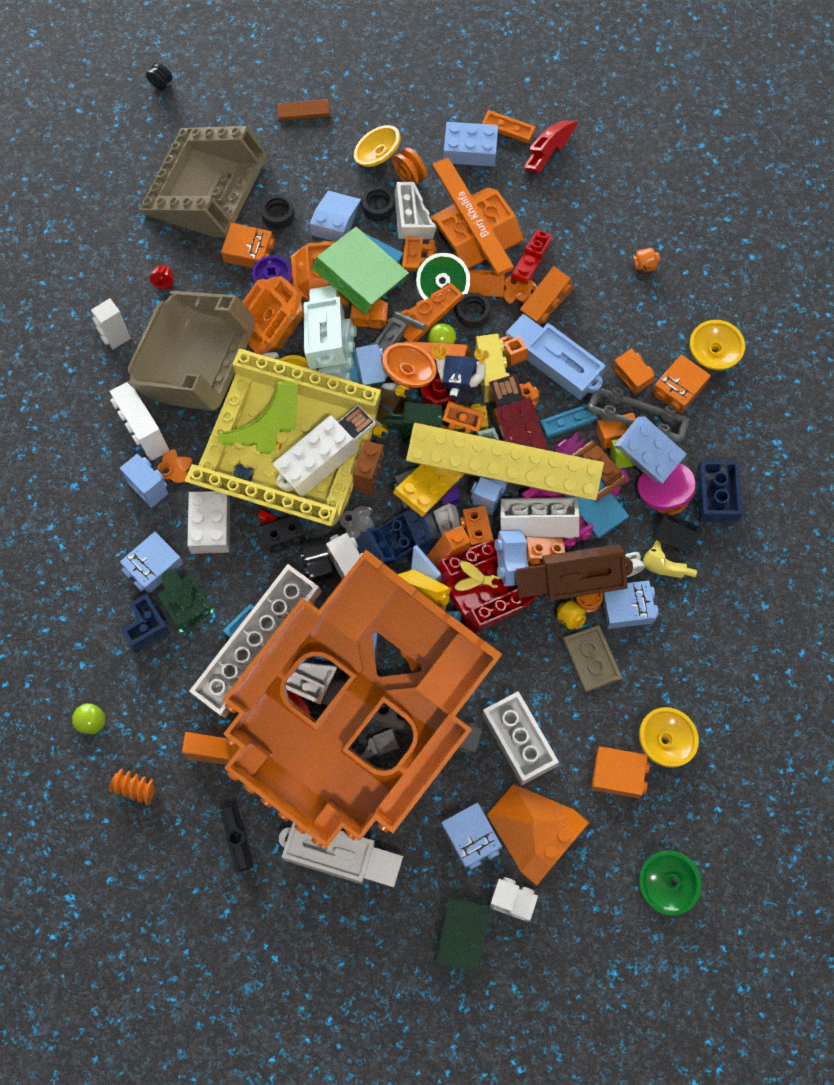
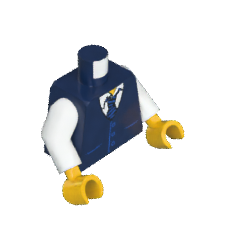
[432,346,489,400]

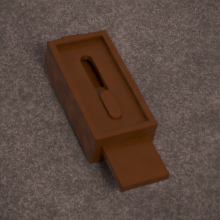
[516,544,633,601]

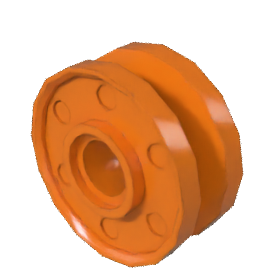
[392,147,427,186]

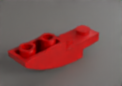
[523,120,578,174]
[511,230,553,285]

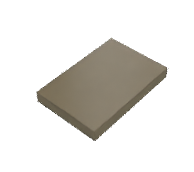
[562,625,622,693]

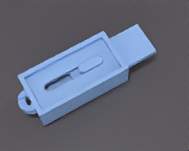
[506,314,606,400]

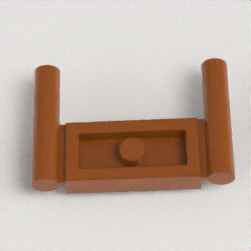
[571,440,627,502]

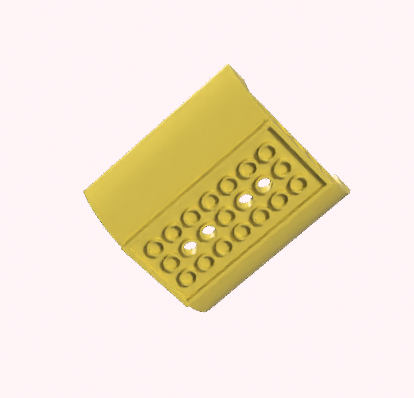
[185,349,381,526]

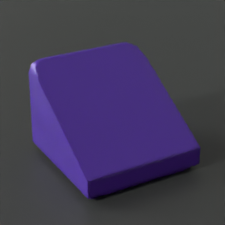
[441,485,460,507]

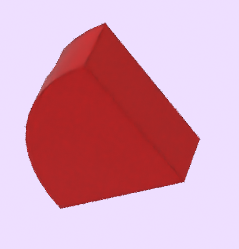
[258,510,279,525]

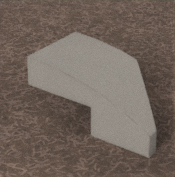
[362,729,400,760]

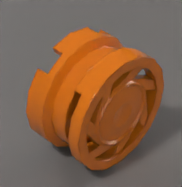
[574,593,603,613]

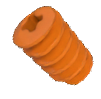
[109,768,156,805]

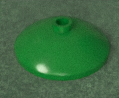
[416,253,470,300]
[639,850,702,915]

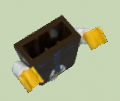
[373,383,409,438]

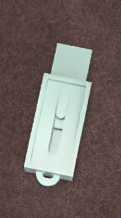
[304,285,346,369]

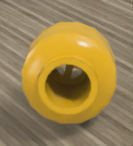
[557,601,586,630]

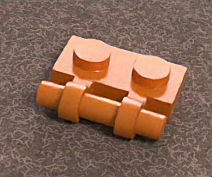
[402,236,436,272]

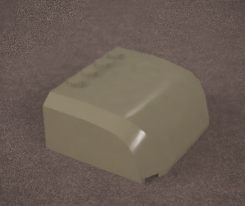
[128,291,254,411]

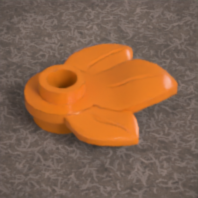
[503,276,537,304]
[156,449,192,483]

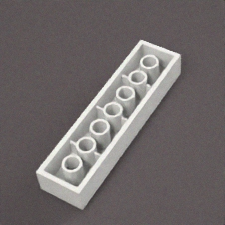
[189,564,322,718]

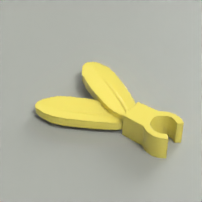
[455,561,500,591]

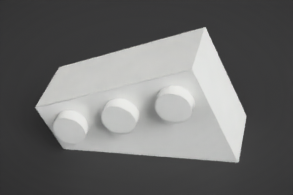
[394,182,436,239]
[91,299,131,350]
[286,662,337,704]

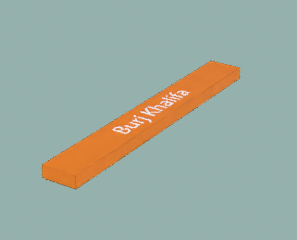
[433,157,514,276]

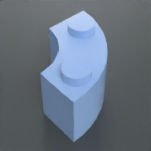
[495,530,529,586]

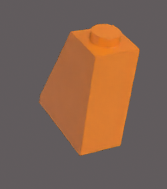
[427,525,471,567]

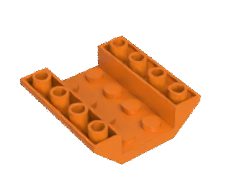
[430,187,524,269]

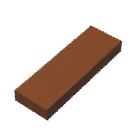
[278,99,330,121]

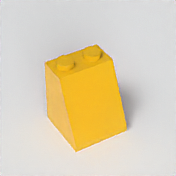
[398,569,451,611]

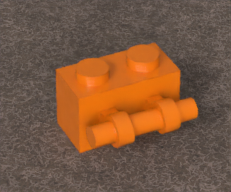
[441,401,485,434]

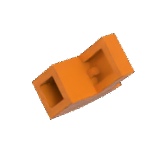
[499,335,528,367]

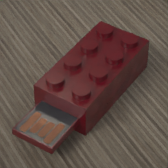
[489,374,548,450]

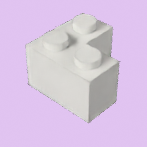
[489,877,538,922]

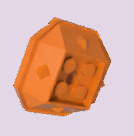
[291,241,351,306]
[242,276,304,355]

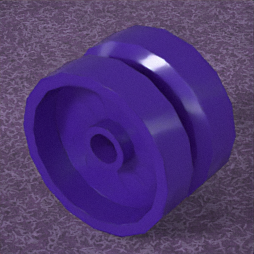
[252,255,293,286]

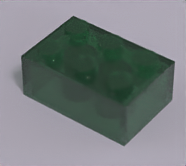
[436,898,491,973]

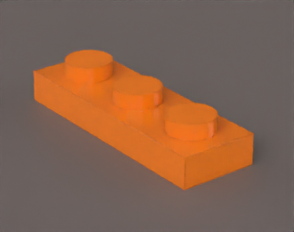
[482,110,536,144]

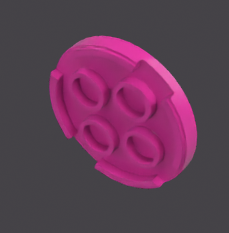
[638,464,696,511]

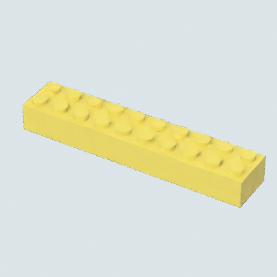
[406,423,604,501]

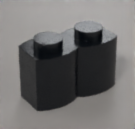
[299,538,334,582]

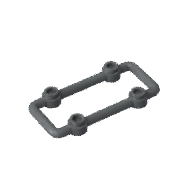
[588,387,689,442]

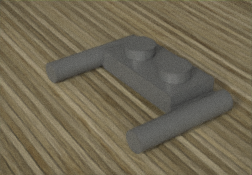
[373,311,427,361]

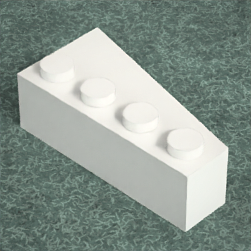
[110,382,169,461]

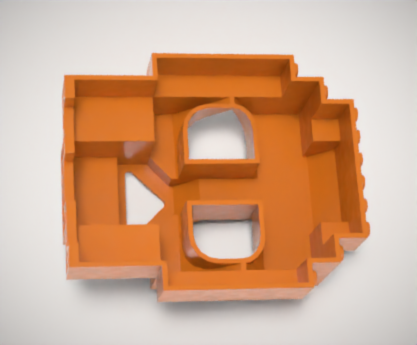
[223,550,502,848]

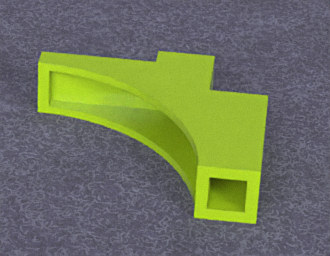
[218,381,298,454]

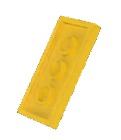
[393,465,465,517]

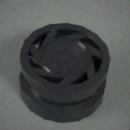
[145,62,173,90]

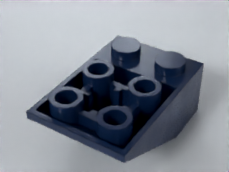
[379,508,441,562]

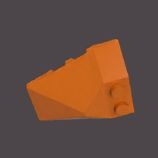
[487,784,589,886]

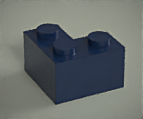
[122,594,170,653]

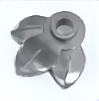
[339,506,376,539]

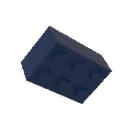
[697,461,743,523]

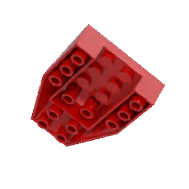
[436,540,538,634]

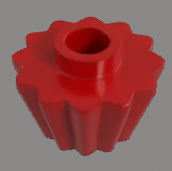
[149,265,173,290]

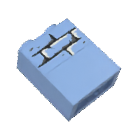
[120,532,183,594]
[602,581,658,629]
[441,803,502,870]

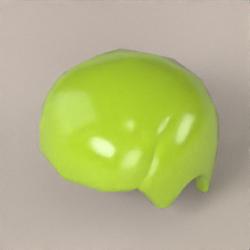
[427,323,456,344]
[72,703,105,735]

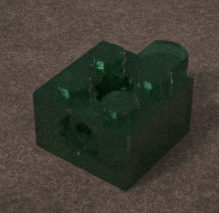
[383,402,442,441]
[157,570,214,632]

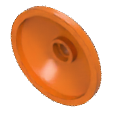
[382,343,436,388]

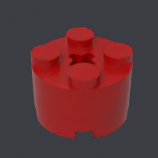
[421,369,457,413]

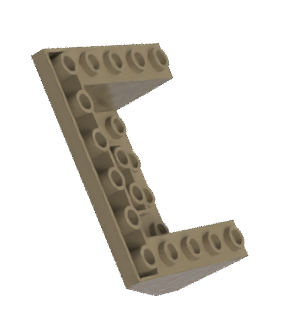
[139,126,268,238]

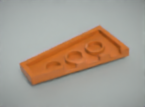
[387,283,464,342]

